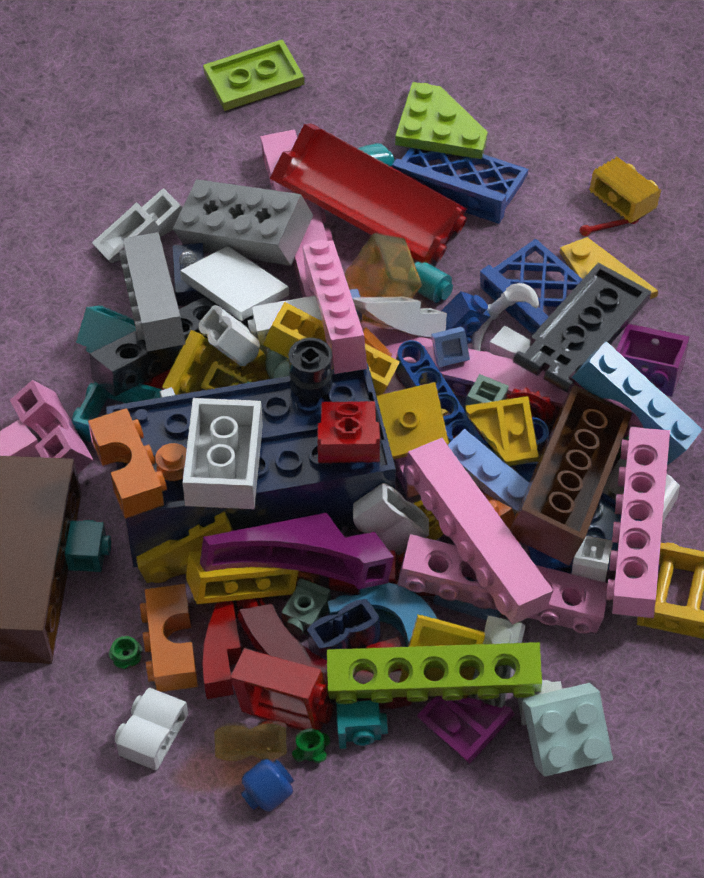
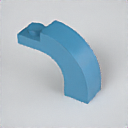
[327,583,437,647]

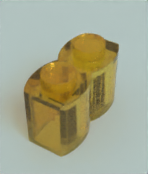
[214,720,288,761]

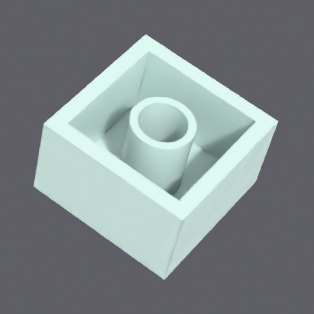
[521,683,613,777]

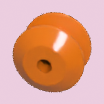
[155,443,187,481]

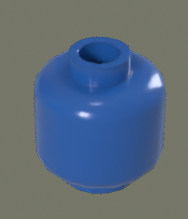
[240,758,295,812]

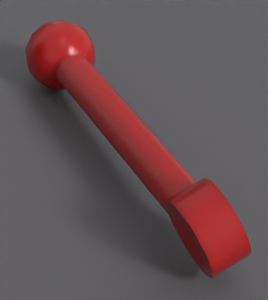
[579,218,640,236]

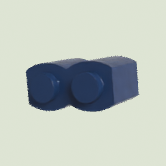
[307,599,380,660]

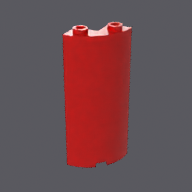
[269,123,467,264]

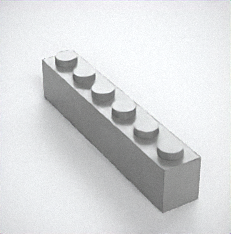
[119,232,185,351]

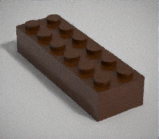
[510,385,633,565]

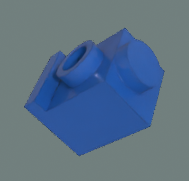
[441,291,491,344]

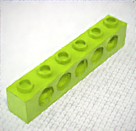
[327,642,542,704]

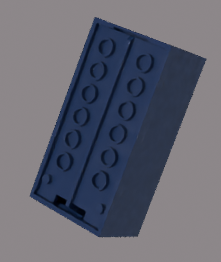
[106,363,396,568]

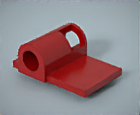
[318,401,380,463]

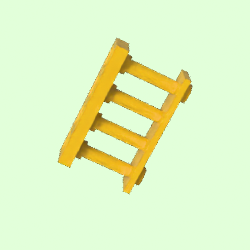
[637,542,704,639]

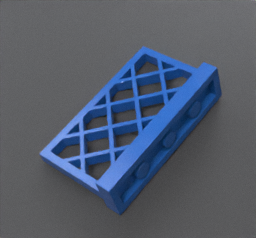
[392,148,529,224]
[480,239,583,335]

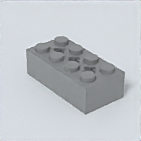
[173,179,313,266]

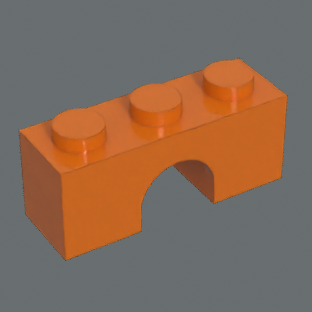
[88,408,167,518]
[140,584,198,692]

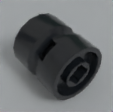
[288,338,333,401]

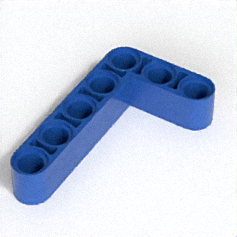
[395,340,549,467]

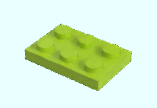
[203,39,305,111]

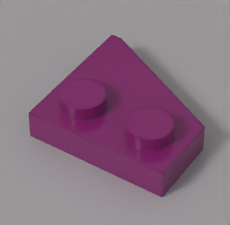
[417,696,515,764]

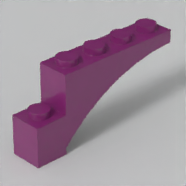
[200,513,394,589]

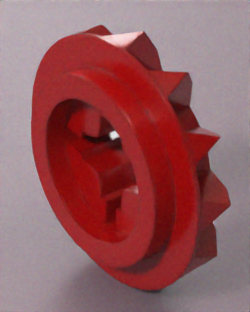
[505,387,555,426]

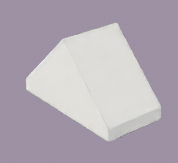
[572,536,613,582]

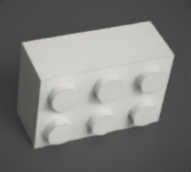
[183,398,263,509]

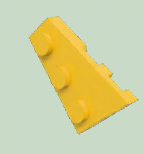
[560,237,658,299]
[136,512,234,583]

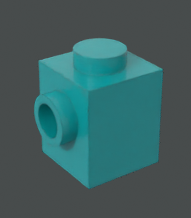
[65,519,112,572]

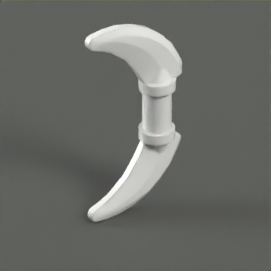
[471,283,539,351]

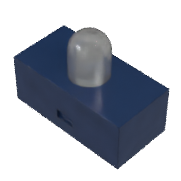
[172,243,205,306]

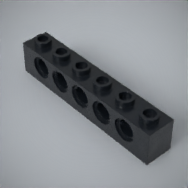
[89,296,253,397]

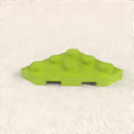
[395,82,488,159]

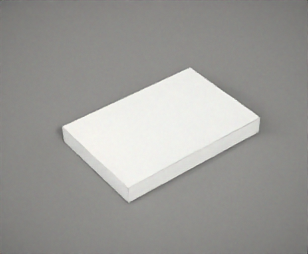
[180,246,289,321]

